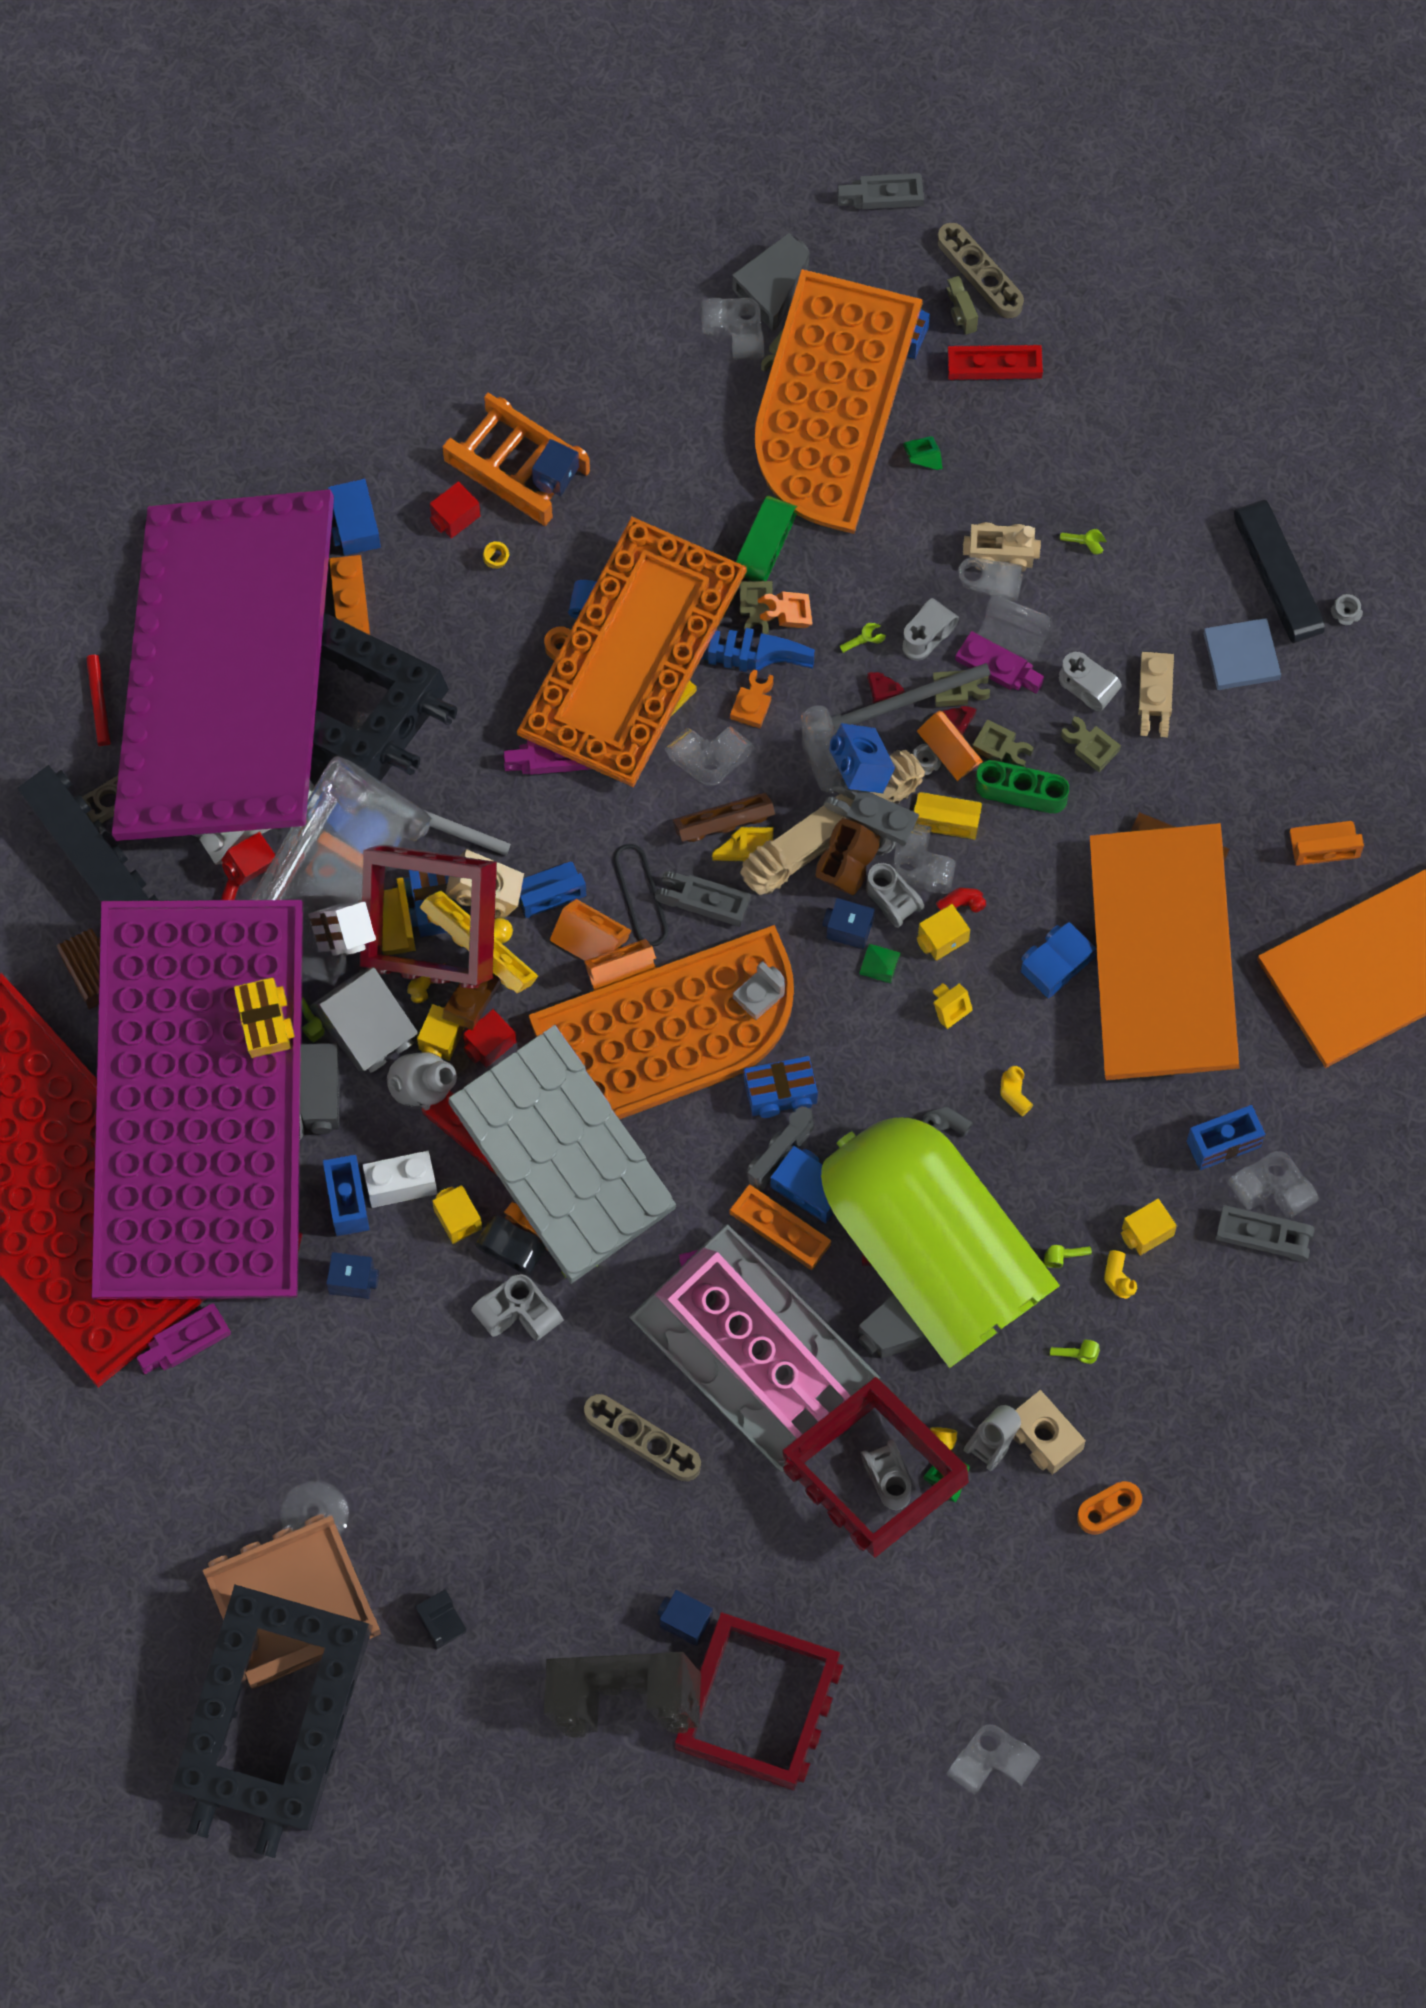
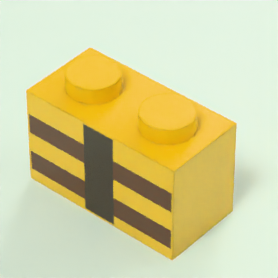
[234,978,295,1058]

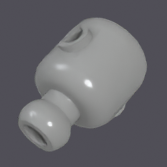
[387,1052,457,1110]

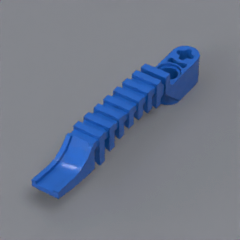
[568,580,815,672]

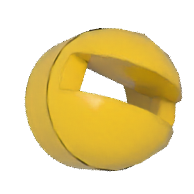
[483,541,509,569]
[930,1427,957,1450]

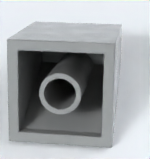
[309,967,418,1073]

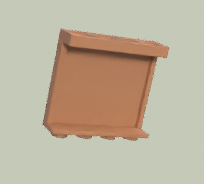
[203,1514,381,1690]

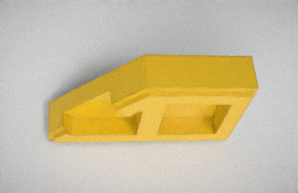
[712,827,773,861]

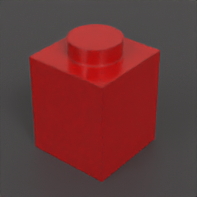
[430,481,481,539]
[221,831,278,887]
[463,1009,516,1068]

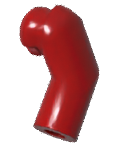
[936,887,986,913]

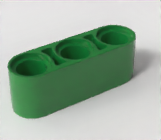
[736,495,798,582]
[975,760,1069,814]

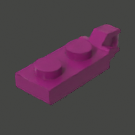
[955,631,1044,694]
[503,740,591,775]
[137,1303,231,1374]

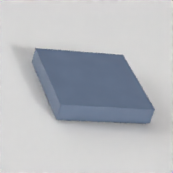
[1203,618,1281,690]

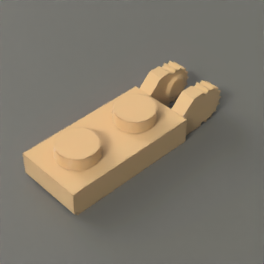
[1138,652,1174,738]

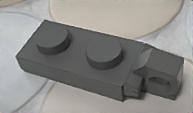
[837,173,924,209]

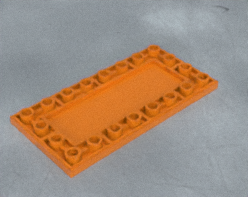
[517,516,747,788]
[1090,823,1240,1080]
[1257,869,1426,1068]

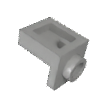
[733,961,785,1020]

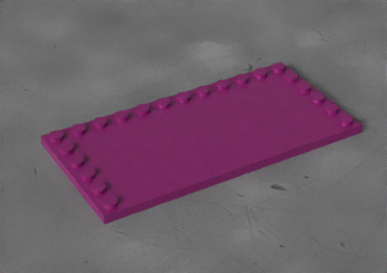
[112,489,334,841]
[92,900,303,1299]

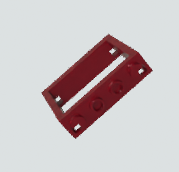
[360,844,497,988]
[782,1377,969,1558]
[675,1612,844,1791]

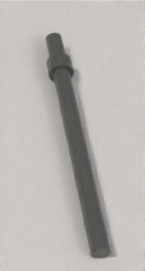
[804,663,991,741]

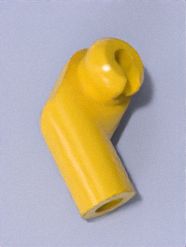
[407,963,445,1003]
[1000,1066,1033,1117]

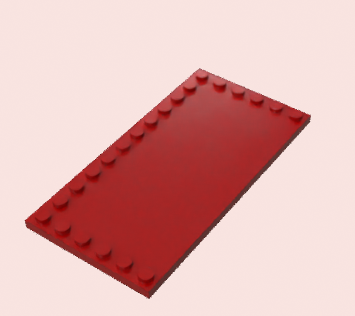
[0,973,206,1388]

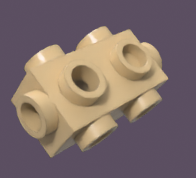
[963,522,1041,573]

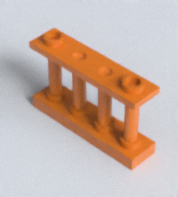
[442,392,590,526]

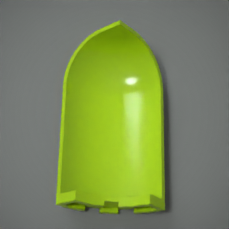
[821,1117,1060,1368]

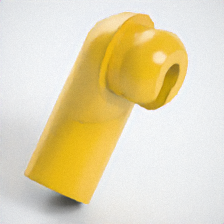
[1104,1250,1137,1299]

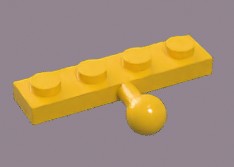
[419,891,538,993]

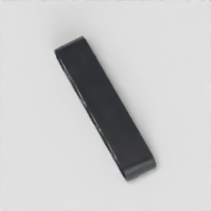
[1234,499,1325,644]

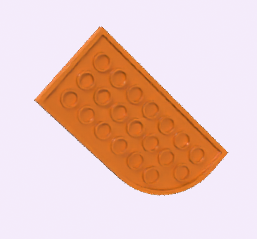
[755,269,923,534]
[528,925,794,1120]

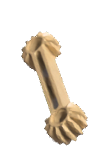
[740,750,925,895]

